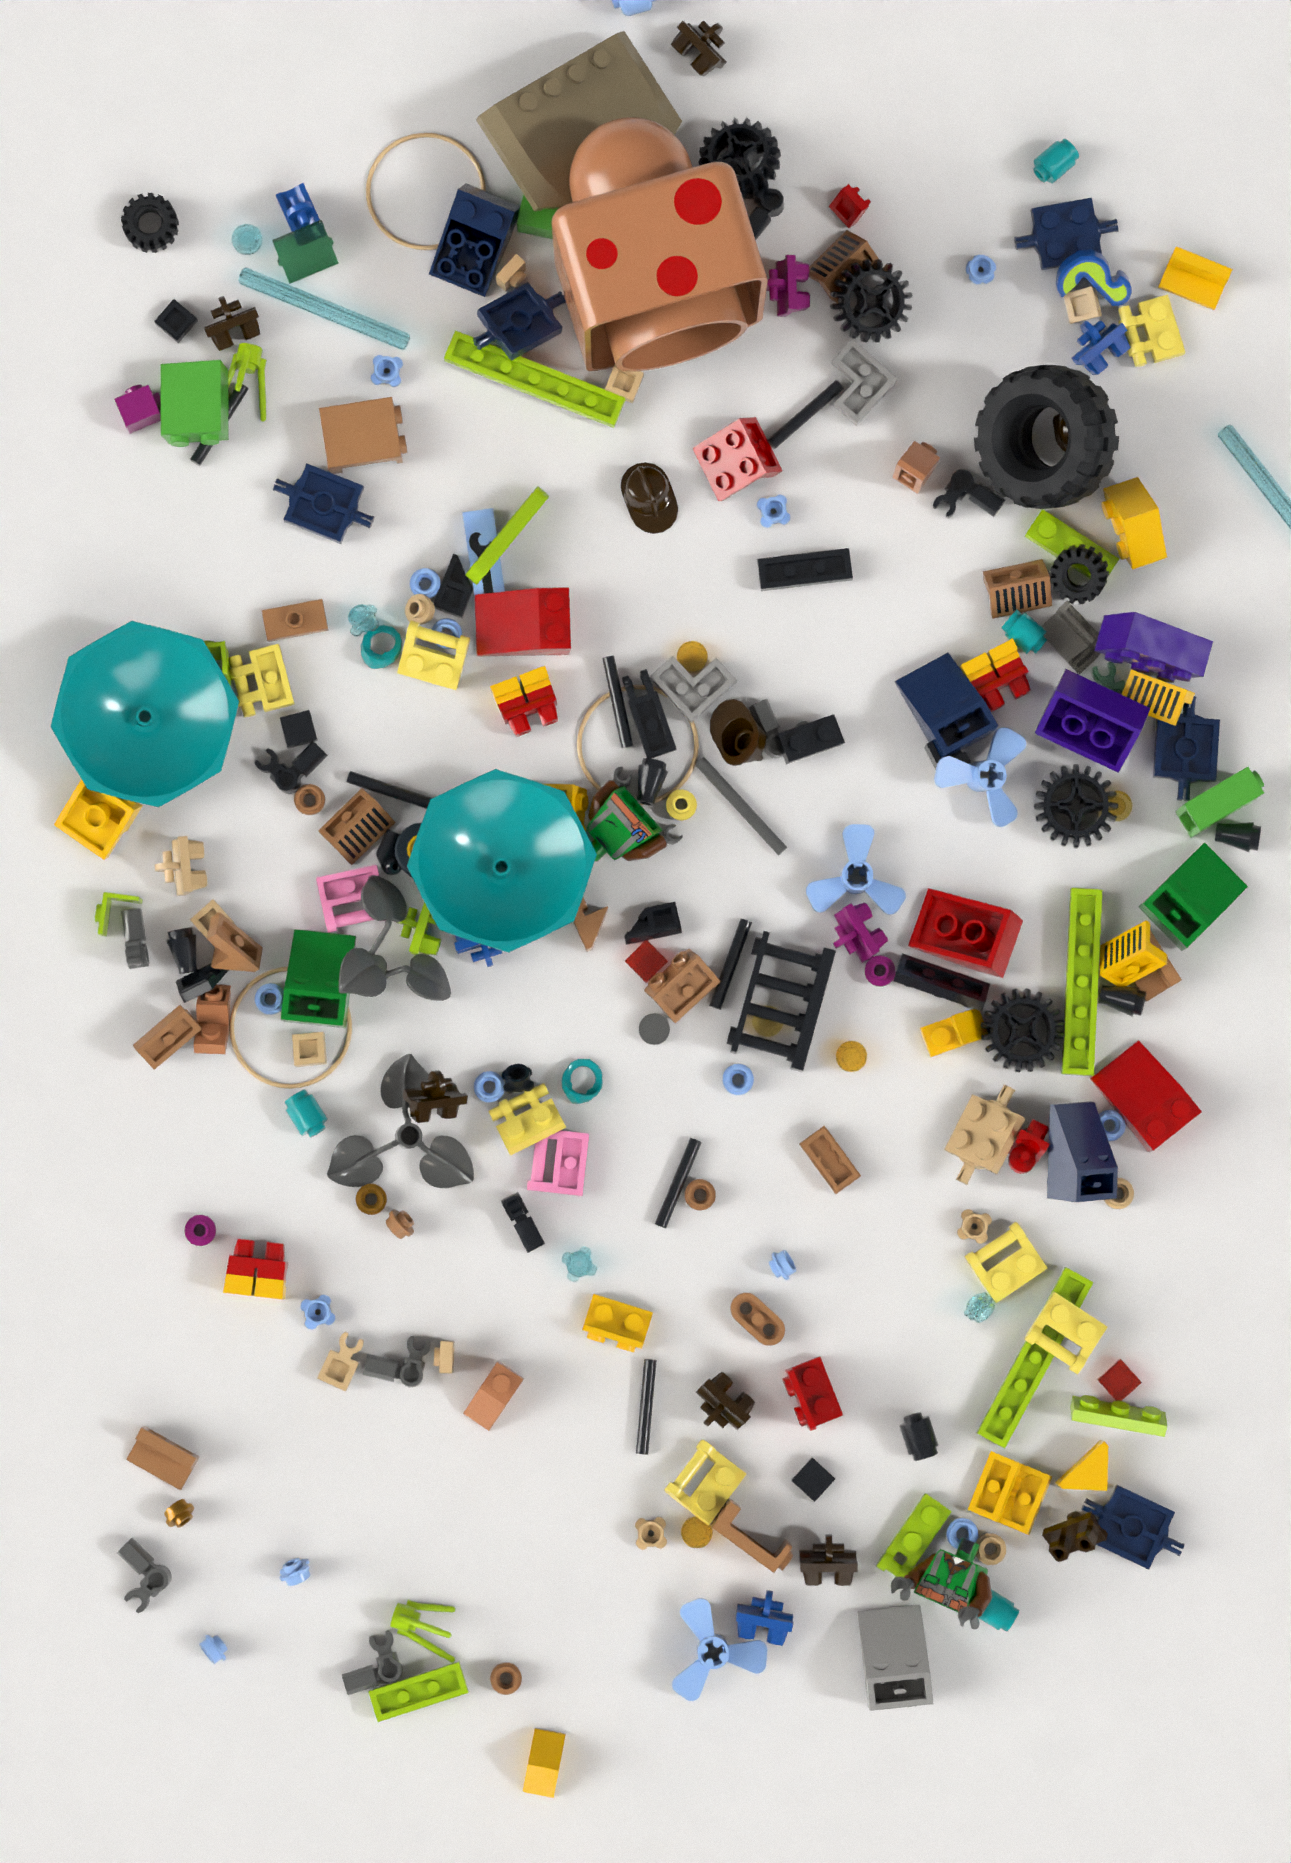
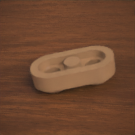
[730,1293,785,1346]

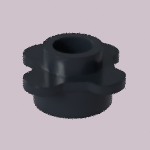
[501,1064,534,1094]

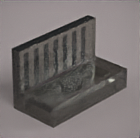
[1042,601,1102,675]

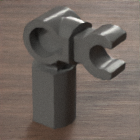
[748,699,808,758]
[121,908,149,969]
[363,1336,431,1388]
[117,1538,172,1613]
[342,1630,403,1695]

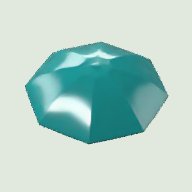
[50,621,239,808]
[407,769,597,953]

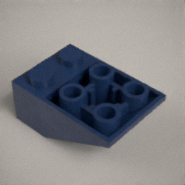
[429,183,521,297]
[895,653,999,758]
[1047,1101,1118,1202]

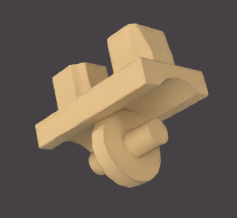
[155,836,207,896]

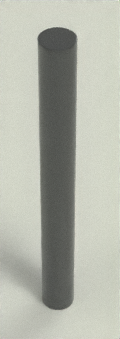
[695,757,787,856]

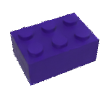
[1094,612,1213,683]
[1035,669,1150,773]

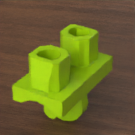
[396,902,441,956]

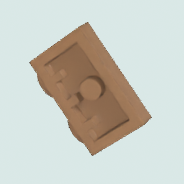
[644,949,721,1023]

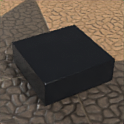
[154,299,198,343]
[280,710,318,749]
[791,1457,835,1502]

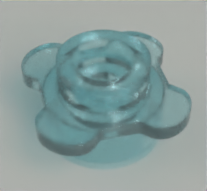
[348,604,379,637]
[562,1246,597,1282]
[964,1292,995,1323]

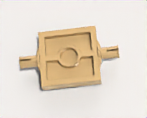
[944,1084,1025,1185]

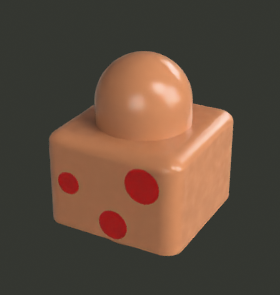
[552,117,768,372]

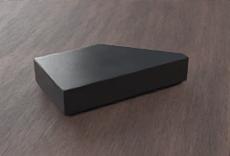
[434,554,473,619]
[624,902,682,945]
[176,963,229,1003]

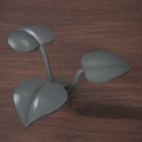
[339,875,451,1001]
[327,1054,474,1188]

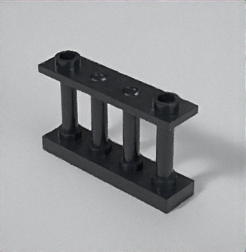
[726,931,836,1072]

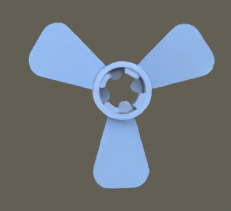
[934,727,1026,827]
[806,824,906,915]
[672,1598,767,1701]

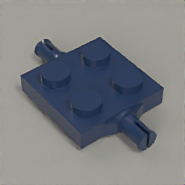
[1014,197,1118,270]
[473,282,566,361]
[273,463,375,544]
[1153,696,1220,801]
[1081,1484,1185,1570]

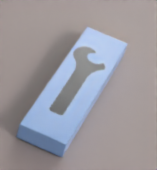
[462,508,505,596]

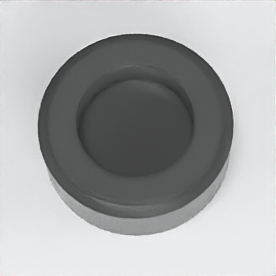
[639,1013,670,1045]

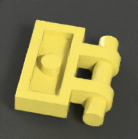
[1118,294,1185,367]
[229,644,295,718]
[488,1083,566,1156]

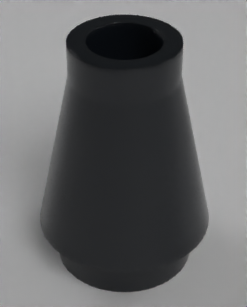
[637,758,668,806]
[1215,822,1261,852]
[166,927,198,974]
[1099,985,1146,1017]

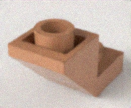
[194,985,231,1054]

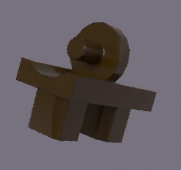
[671,21,727,77]
[204,296,260,351]
[403,1070,468,1123]
[696,1372,755,1430]
[1042,1511,1108,1562]
[799,1534,858,1586]

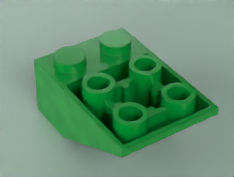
[1138,842,1248,951]
[281,929,356,1029]

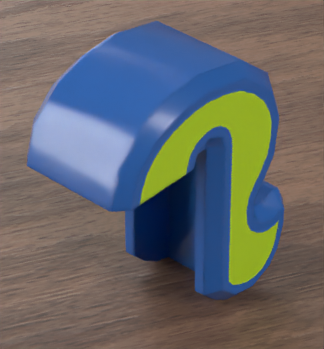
[1056,249,1132,306]

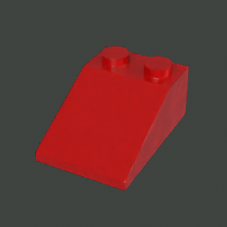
[475,587,571,657]
[908,888,1023,978]
[1090,1040,1202,1152]

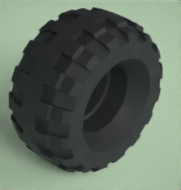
[974,365,1119,509]

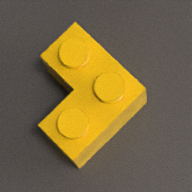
[1101,477,1167,570]

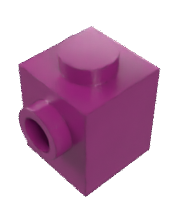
[114,384,161,433]

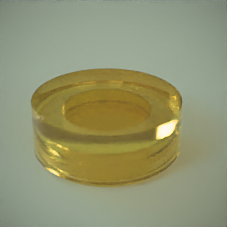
[677,641,708,673]
[1101,790,1132,822]
[752,1006,783,1037]
[836,1041,867,1072]
[681,1516,713,1548]

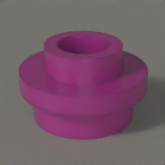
[865,955,896,987]
[184,1215,216,1246]

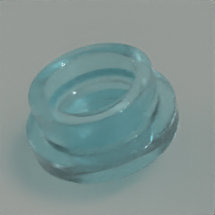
[232,224,262,255]

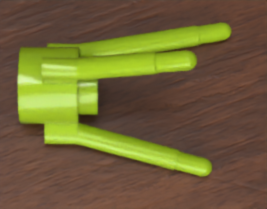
[228,343,267,422]
[390,1600,456,1663]

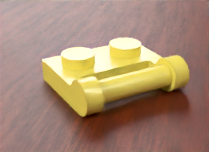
[397,620,470,690]
[964,1222,1048,1303]
[1024,1292,1107,1374]
[664,1440,746,1525]

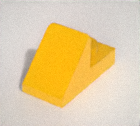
[920,1009,988,1058]

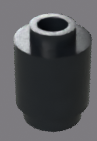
[899,1412,939,1461]

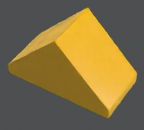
[1055,1440,1109,1491]
[523,1728,566,1798]

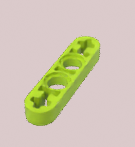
[465,486,549,585]

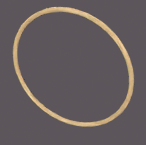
[366,133,486,250]
[577,685,699,805]
[229,966,352,1089]

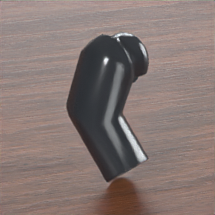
[376,828,402,875]

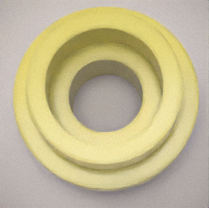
[666,789,697,821]

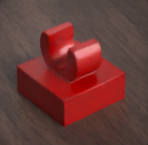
[829,184,871,229]

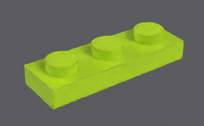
[1024,509,1119,579]
[1070,1395,1167,1437]
[368,1661,469,1722]

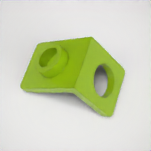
[204,640,231,686]
[95,892,143,937]

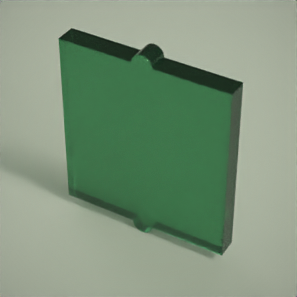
[272,220,339,284]

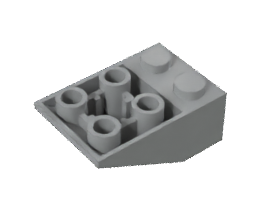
[857,1604,933,1711]

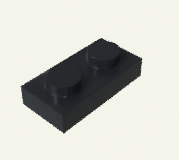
[775,714,845,765]

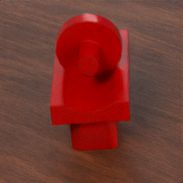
[1008,1119,1050,1174]

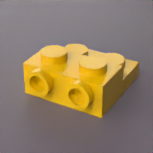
[54,779,143,860]

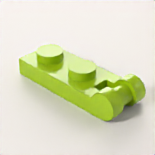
[876,1493,952,1578]

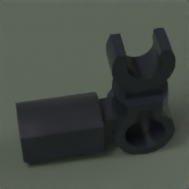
[746,186,784,240]
[933,469,1005,519]
[254,741,328,794]
[501,1192,545,1253]

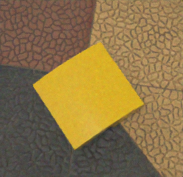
[967,1451,1053,1535]

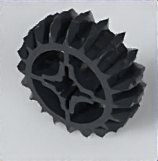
[698,117,781,199]
[830,259,913,343]
[1034,764,1118,848]
[980,988,1065,1072]

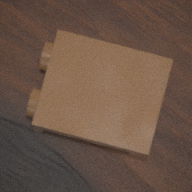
[319,397,408,474]
[711,1498,793,1573]

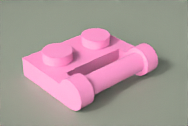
[316,865,385,933]
[527,1130,589,1196]

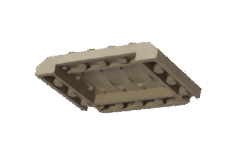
[476,31,682,211]

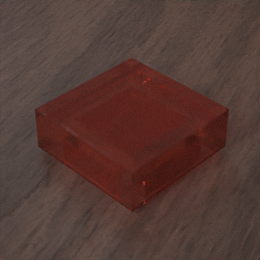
[624,940,668,983]
[1096,1359,1142,1401]

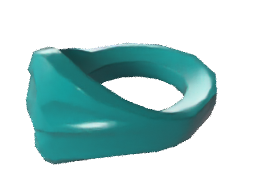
[361,625,403,669]
[561,1059,603,1104]

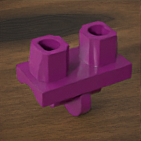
[766,255,810,317]
[833,903,888,963]

